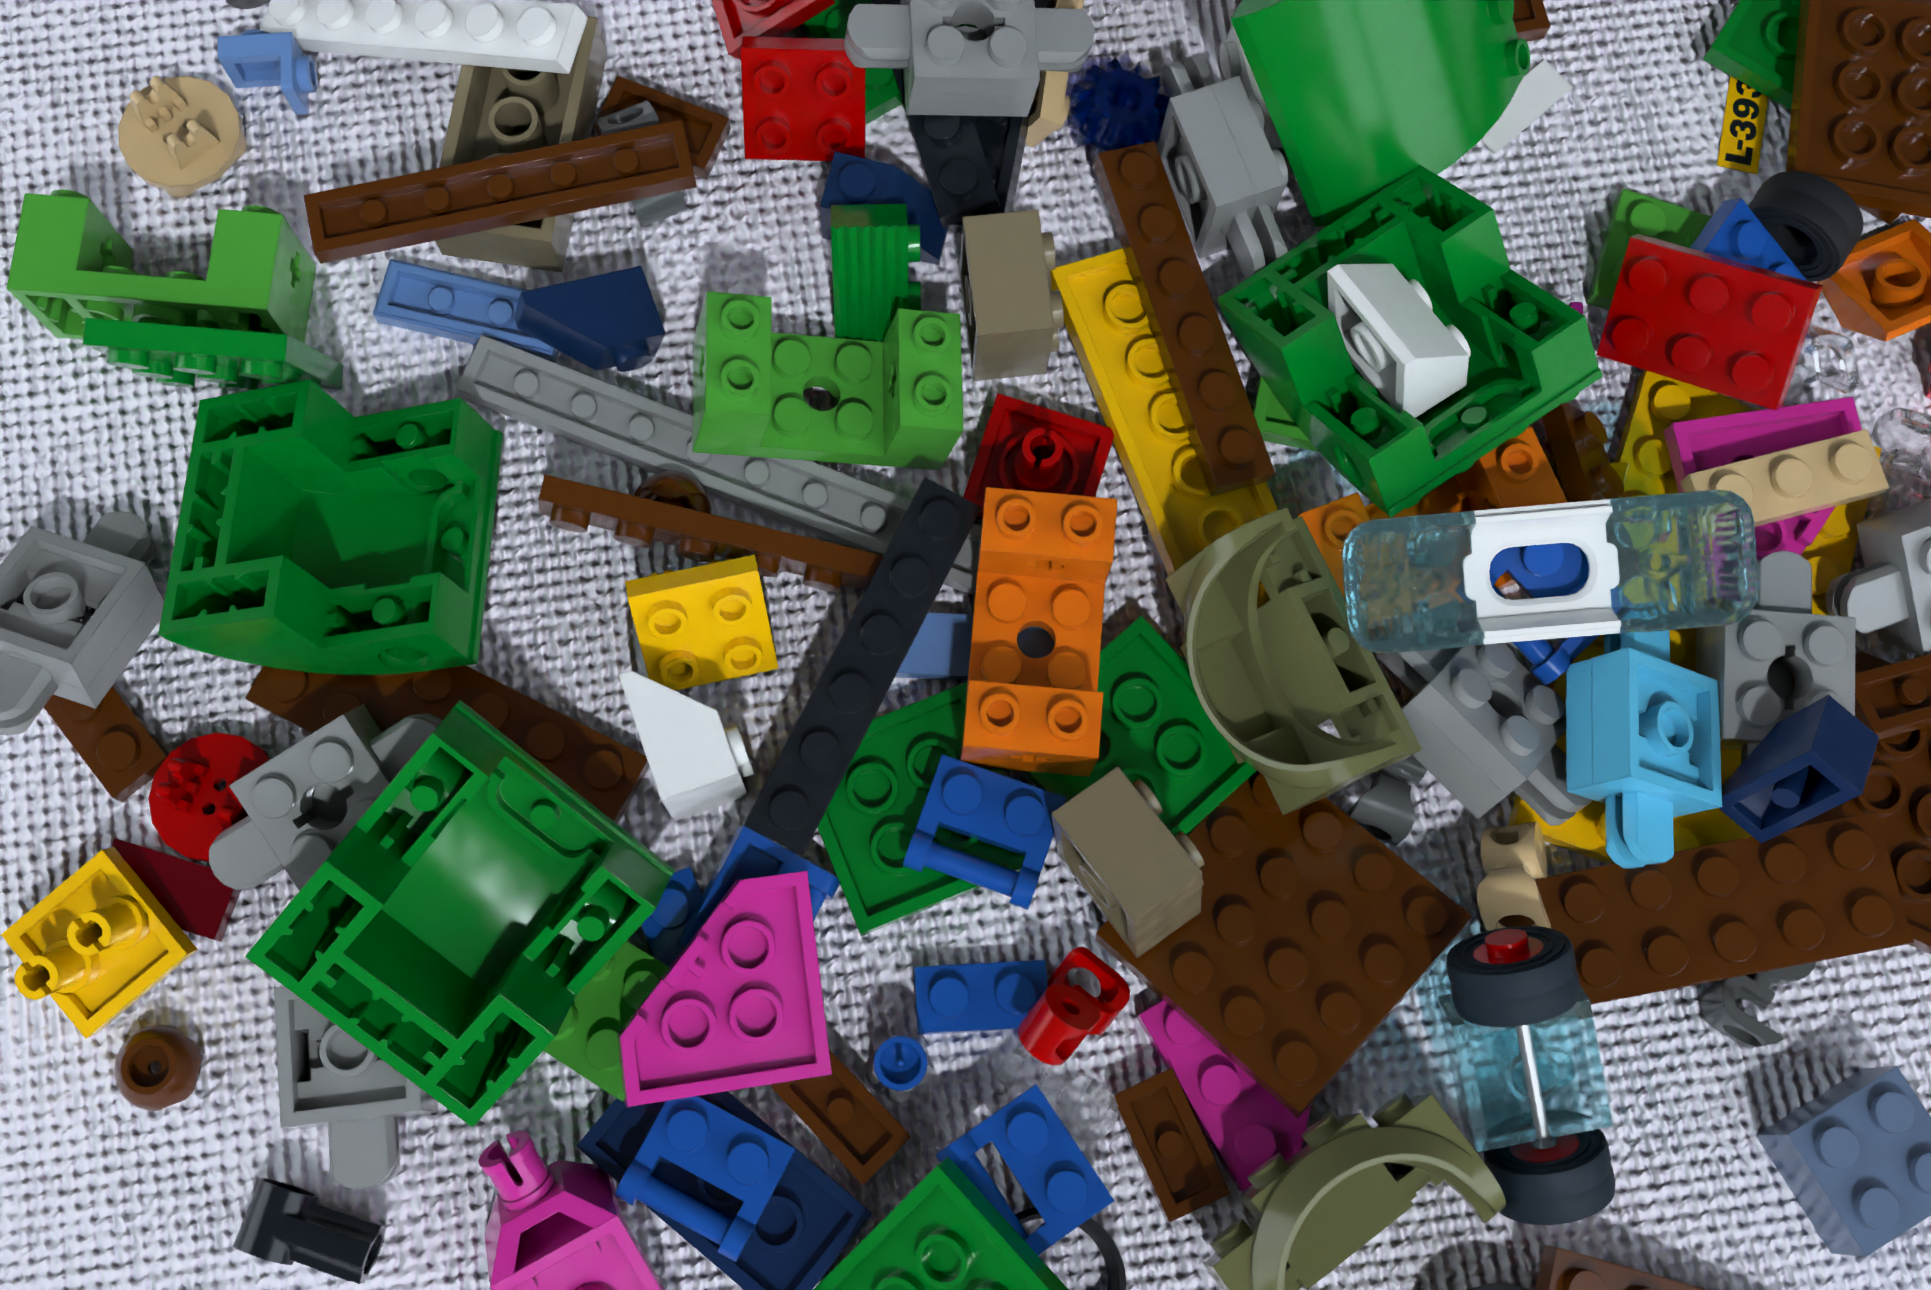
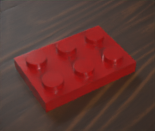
[1596,234,1823,411]

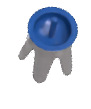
[866,1035,935,1104]

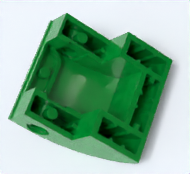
[1230,0,1530,226]
[1217,165,1603,517]
[158,379,503,675]
[245,700,675,1127]

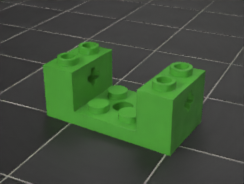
[6,189,317,343]
[692,291,963,470]

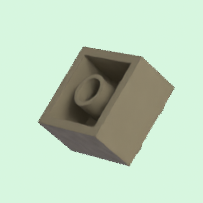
[959,210,1064,381]
[1051,767,1205,958]

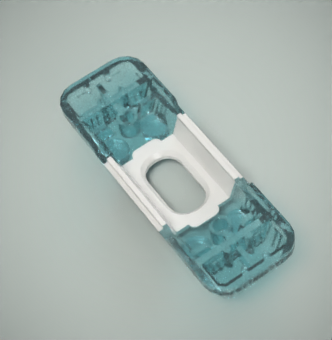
[1341,490,1759,654]

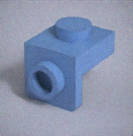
[218,30,317,115]

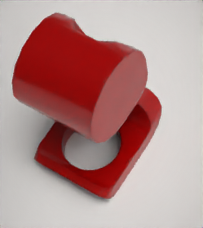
[1017,947,1130,1065]

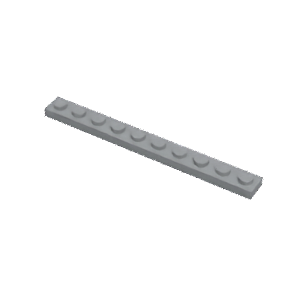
[456,335,981,596]

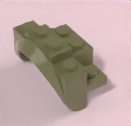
[1165,507,1422,815]
[1203,1092,1506,1290]

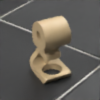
[1477,821,1551,931]

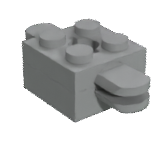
[844,0,1095,117]
[1157,53,1288,280]
[1826,498,1931,656]
[0,511,164,736]
[1695,551,1856,763]
[1375,612,1592,826]
[209,704,442,891]
[274,986,438,1190]

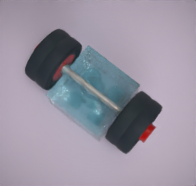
[1437,926,1616,1225]

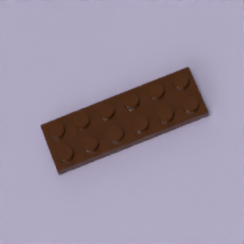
[245,665,649,824]
[1476,811,1914,1008]

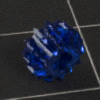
[1067,57,1170,157]

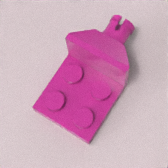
[478,1130,665,1290]

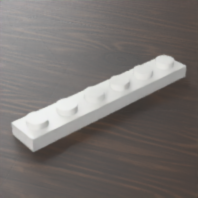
[260,0,588,74]

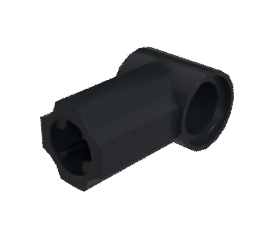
[233,1178,387,1284]

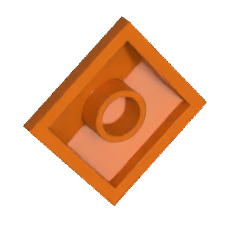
[1816,218,1931,342]

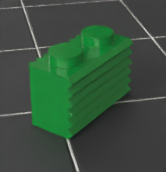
[831,204,921,342]

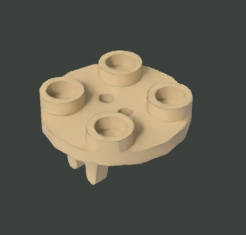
[118,76,247,197]

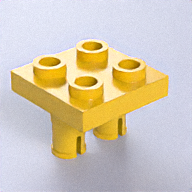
[625,555,779,691]
[1,847,198,1039]

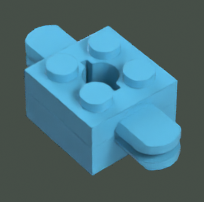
[1565,608,1722,869]

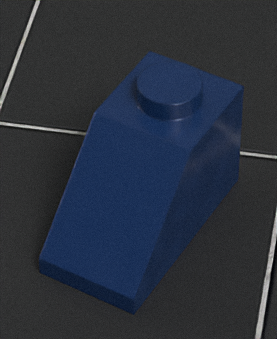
[820,152,948,265]
[514,266,666,372]
[1719,695,1879,843]

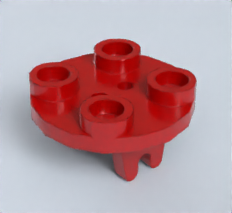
[148,732,271,862]

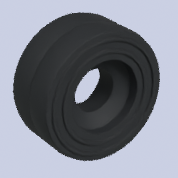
[1748,171,1864,282]

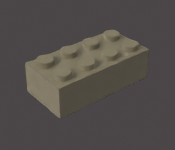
[435,16,607,272]

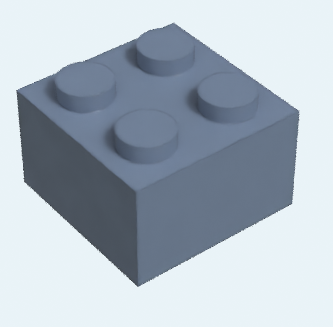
[1756,1066,1931,1257]

